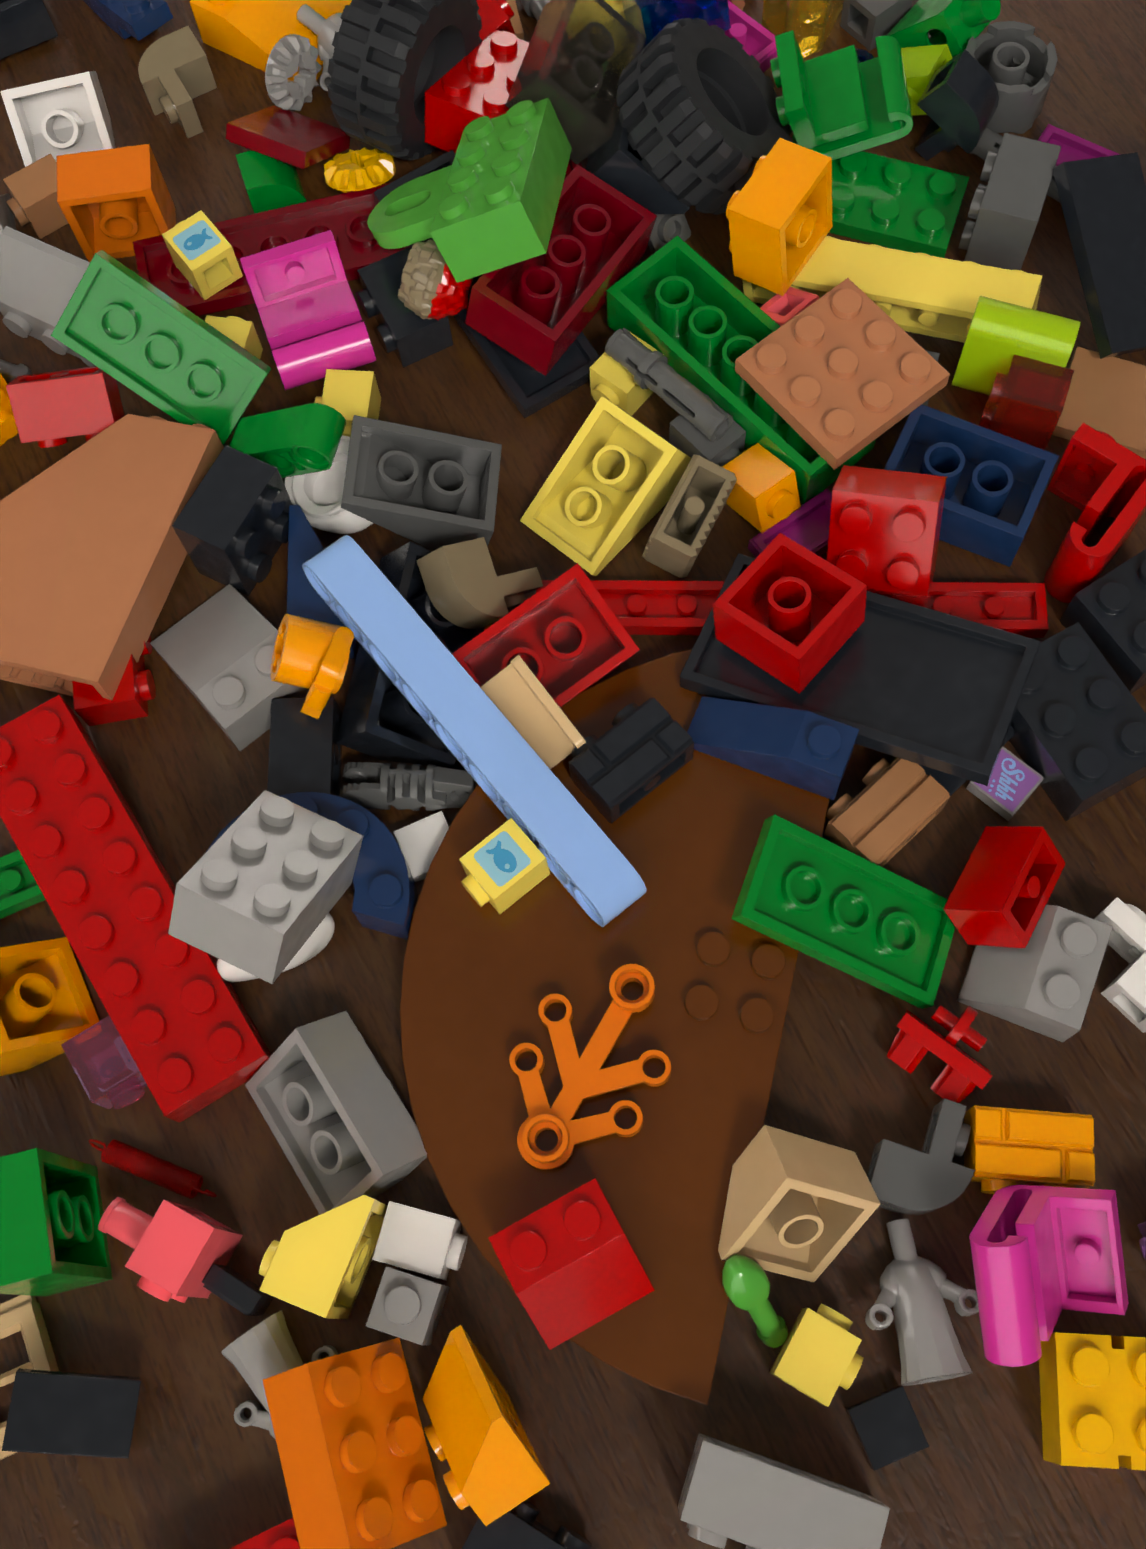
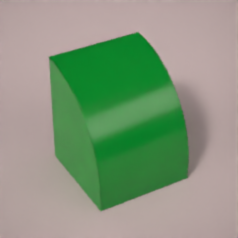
[235,150,307,214]

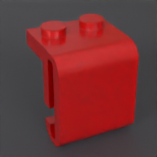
[1044,423,1146,603]

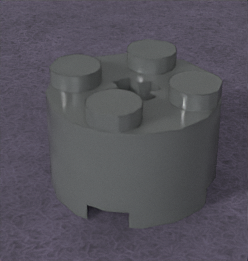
[966,21,1058,134]

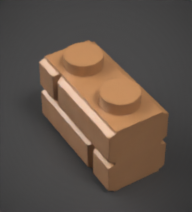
[823,758,950,867]

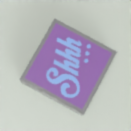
[966,747,1044,821]

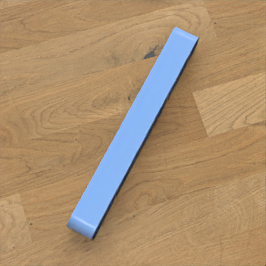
[302,535,647,927]

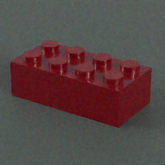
[465,164,657,376]

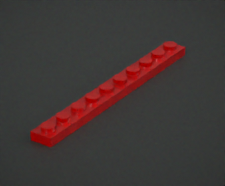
[536,580,1049,638]

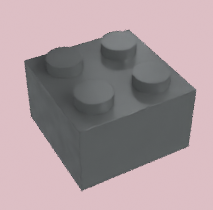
[958,133,1061,270]

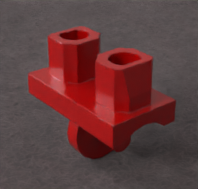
[887,1005,993,1103]

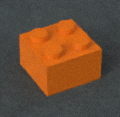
[56,144,176,262]

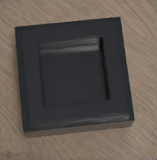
[202,1264,274,1316]
[846,1385,929,1471]

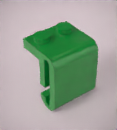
[770,30,913,160]

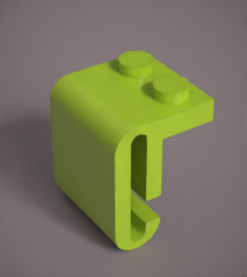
[951,296,1081,410]

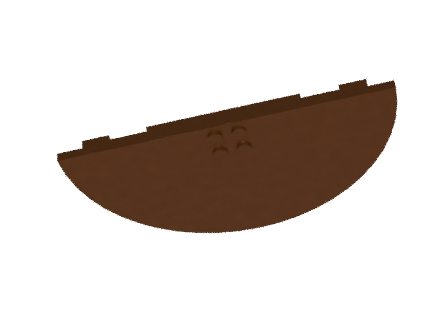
[400,649,829,1405]

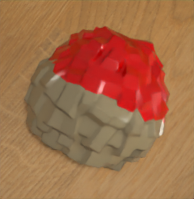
[398,239,473,320]

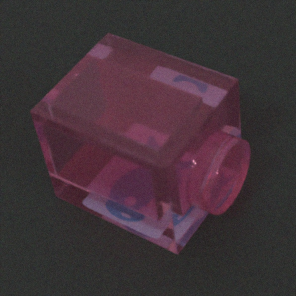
[61,1016,147,1109]

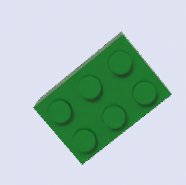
[0,1148,113,1297]

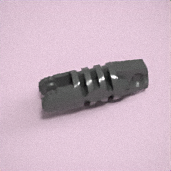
[339,762,476,811]

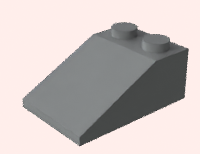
[150,584,309,751]

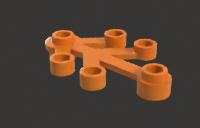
[509,964,672,1170]

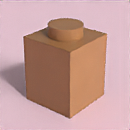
[3,153,69,239]

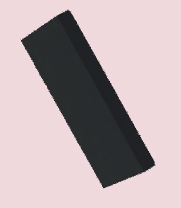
[1052,152,1146,359]

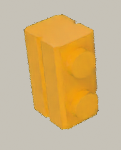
[964,1105,1095,1194]

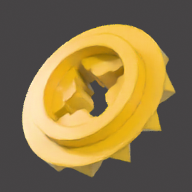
[324,147,396,193]

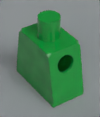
[886,0,1001,57]

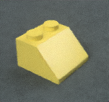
[259,1195,388,1320]

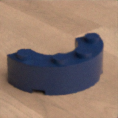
[206,792,418,940]

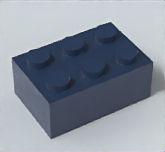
[884,404,1059,567]

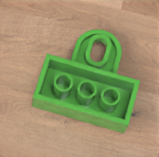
[367,97,572,283]

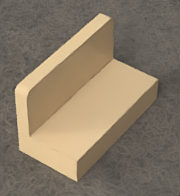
[480,655,586,769]

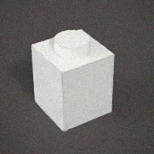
[372,1201,467,1281]

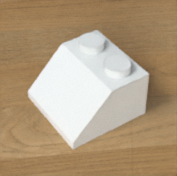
[0,71,116,167]

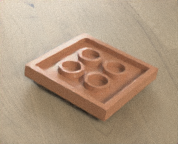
[735,278,950,470]

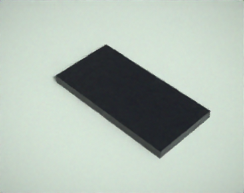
[679,553,1040,786]

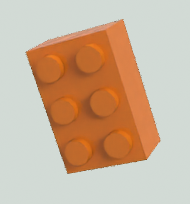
[263,1338,447,1549]

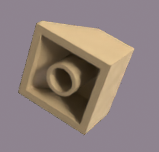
[718,1125,880,1282]

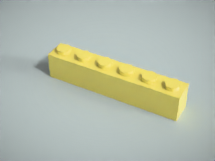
[743,236,1042,343]

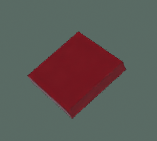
[226,105,351,169]

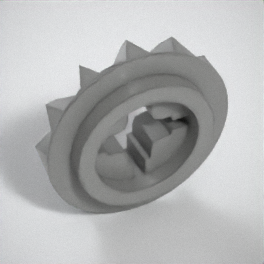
[265,34,322,111]

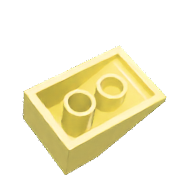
[520,396,691,576]

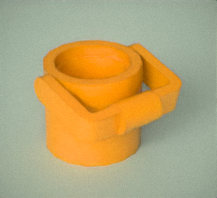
[270,614,354,719]

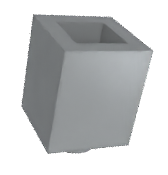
[366,1266,450,1346]

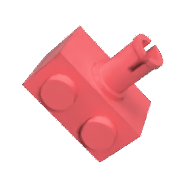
[98,1197,243,1303]

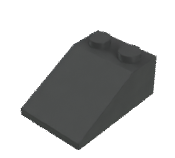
[341,415,502,551]

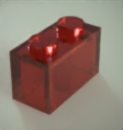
[978,354,1074,450]

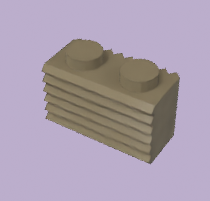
[642,455,737,578]

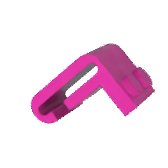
[240,230,376,390]
[969,1185,1129,1367]

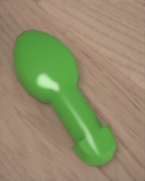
[722,1254,788,1348]

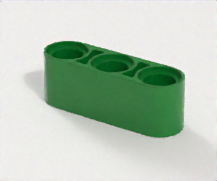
[229,403,346,478]

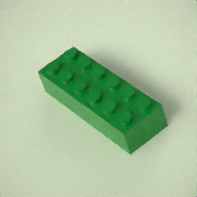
[606,236,876,505]

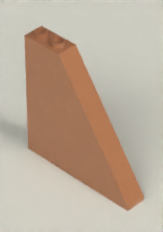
[0,414,224,700]

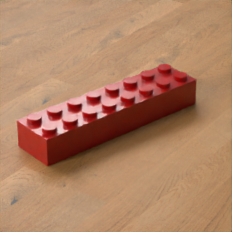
[0,695,271,1123]

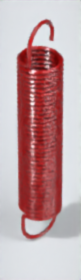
[89,1139,217,1199]

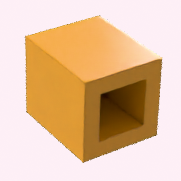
[722,443,801,533]

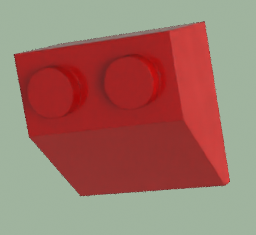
[488,1178,655,1350]

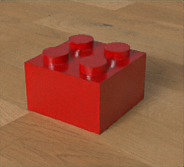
[827,465,947,597]
[713,533,867,694]

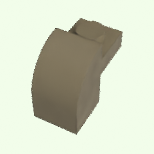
[138,26,217,138]
[416,537,543,629]

